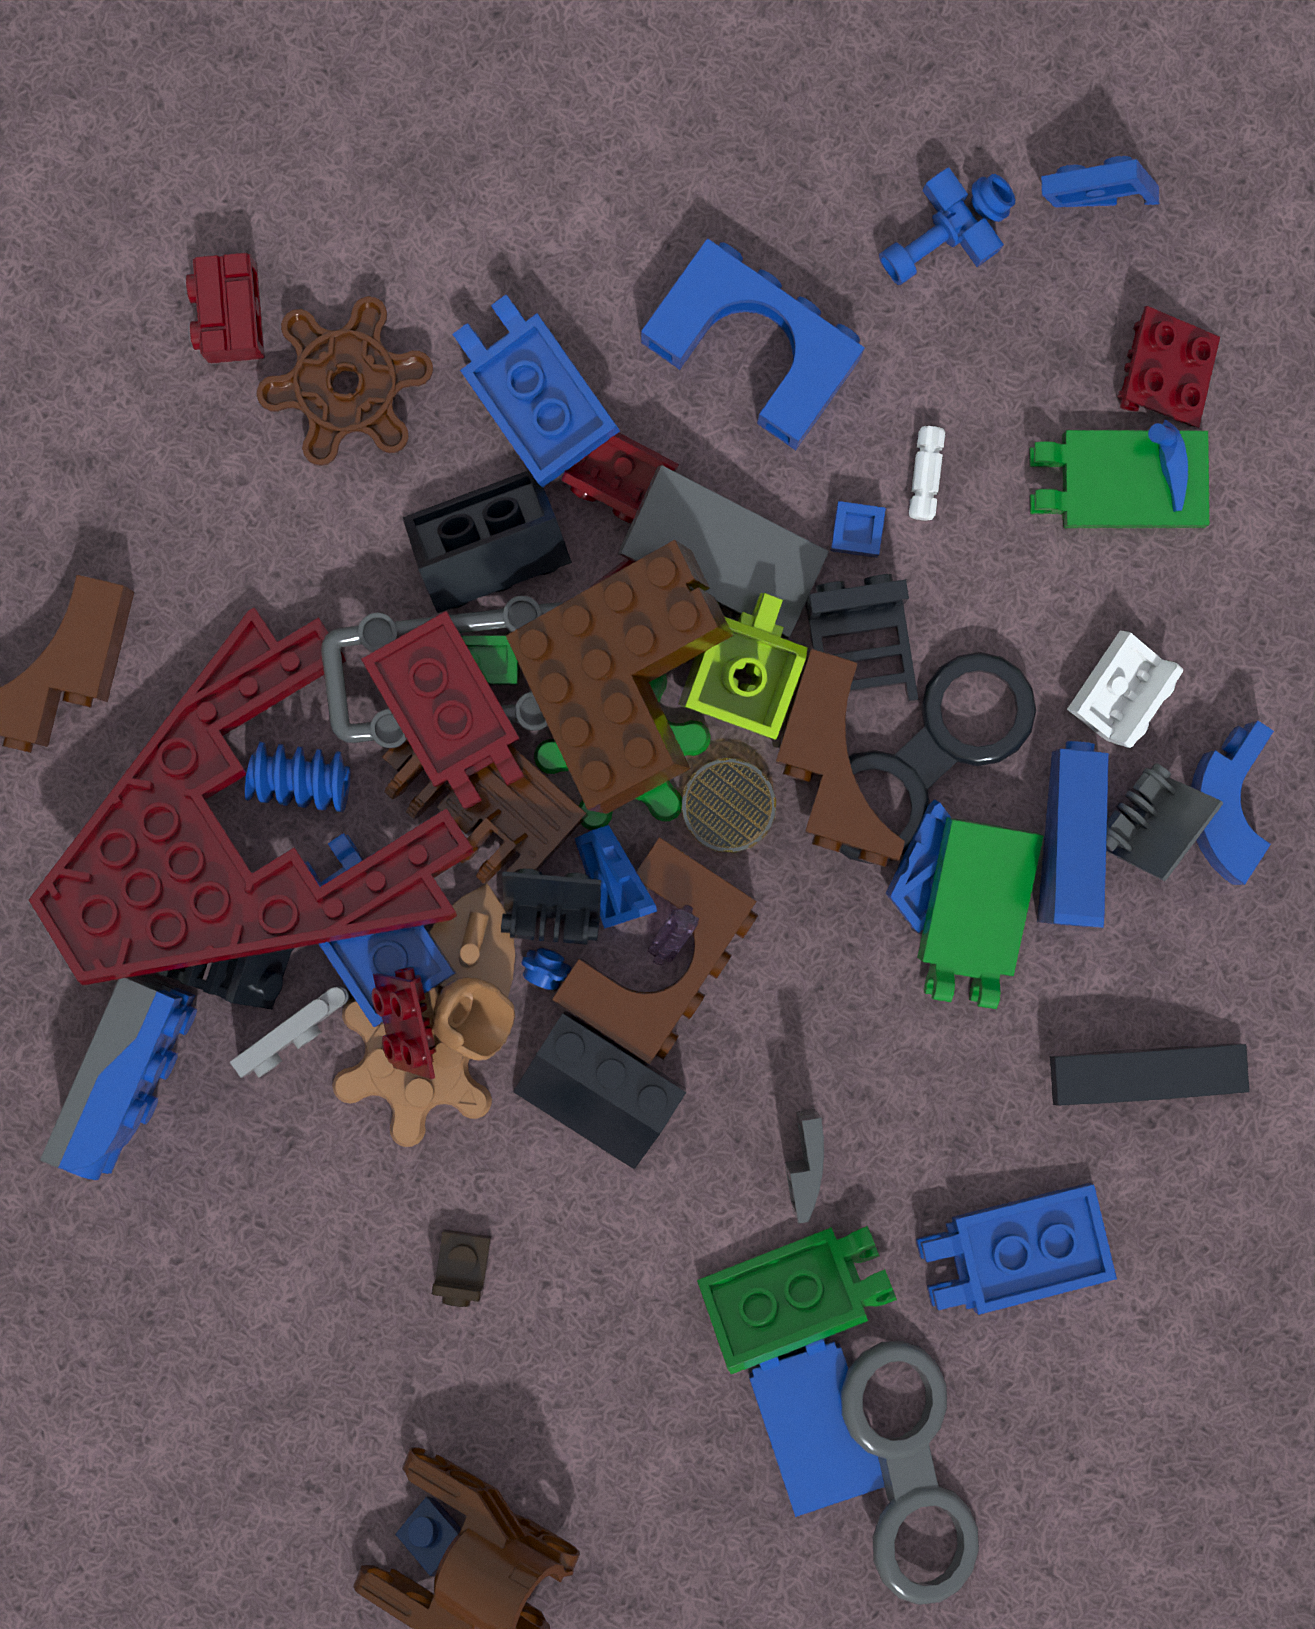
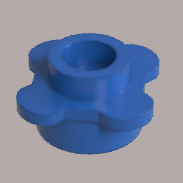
[521,948,572,990]

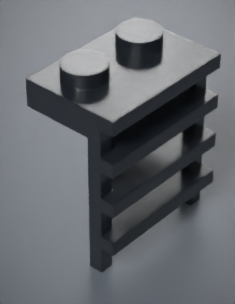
[805,574,918,702]
[158,948,294,1010]

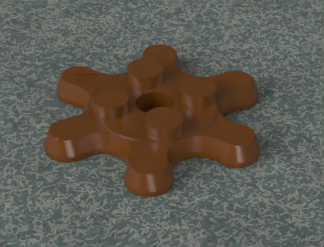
[257,296,433,466]

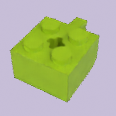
[678,593,807,740]

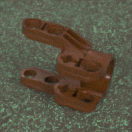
[353,1447,580,1629]

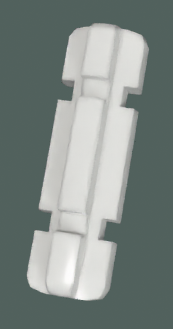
[909,426,945,521]

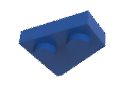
[1041,156,1160,207]

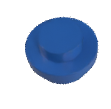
[971,174,1015,222]

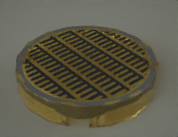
[681,758,776,853]

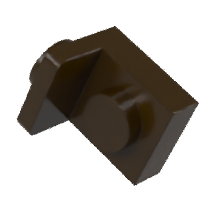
[431,1229,492,1307]

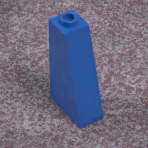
[1037,741,1109,928]

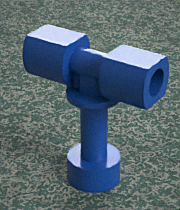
[879,167,1004,285]

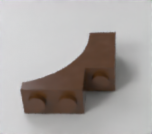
[0,575,134,753]
[776,649,905,867]

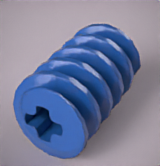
[245,741,351,813]

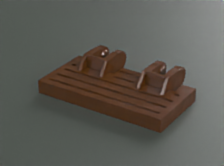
[382,740,588,884]

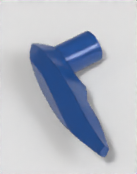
[1148,419,1188,512]

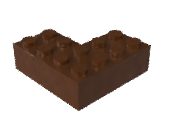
[506,540,734,814]

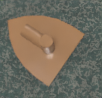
[429,884,515,997]

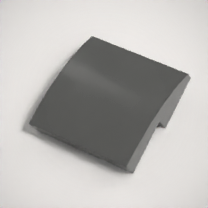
[785,1109,824,1224]

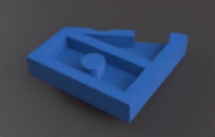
[886,800,951,933]
[574,825,657,929]

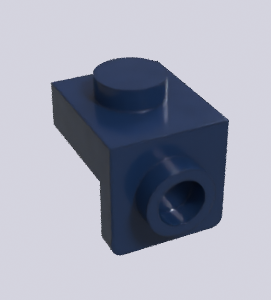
[395,1497,461,1577]

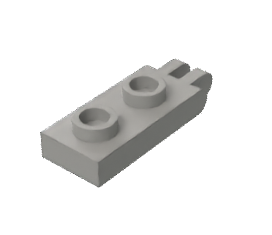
[230,986,349,1078]

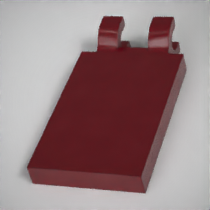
[361,611,524,810]

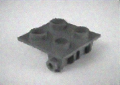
[1106,763,1224,882]

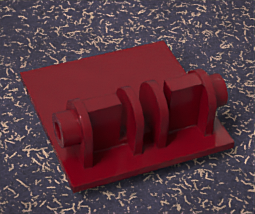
[1117,306,1220,428]
[372,967,437,1079]

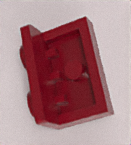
[561,432,679,524]

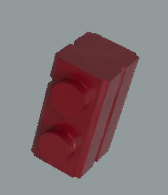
[186,253,265,363]

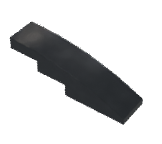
[1050,1043,1250,1106]

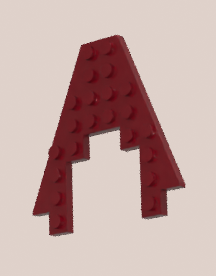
[29,608,474,986]

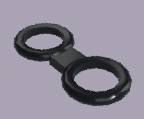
[840,652,1036,864]

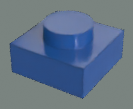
[830,501,886,558]

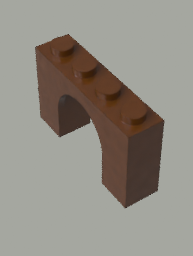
[552,837,758,1064]

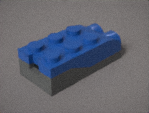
[40,974,197,1180]

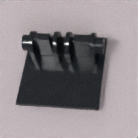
[501,868,601,945]

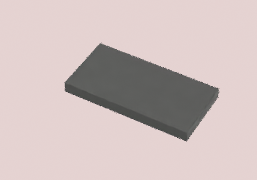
[618,465,829,638]

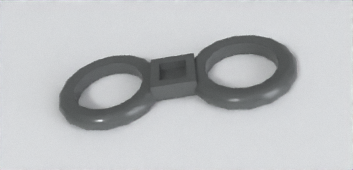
[841,1341,979,1605]

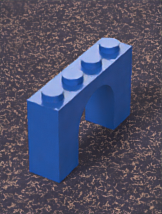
[641,238,865,451]

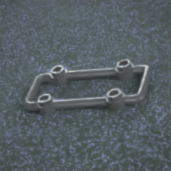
[321,596,562,749]

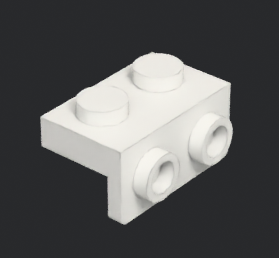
[1067,630,1183,748]

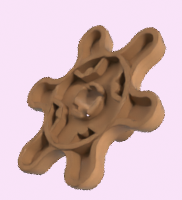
[332,986,492,1147]

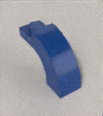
[1191,720,1274,885]

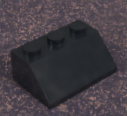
[402,470,572,613]
[513,1011,686,1170]

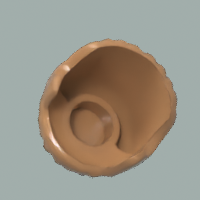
[432,977,515,1061]

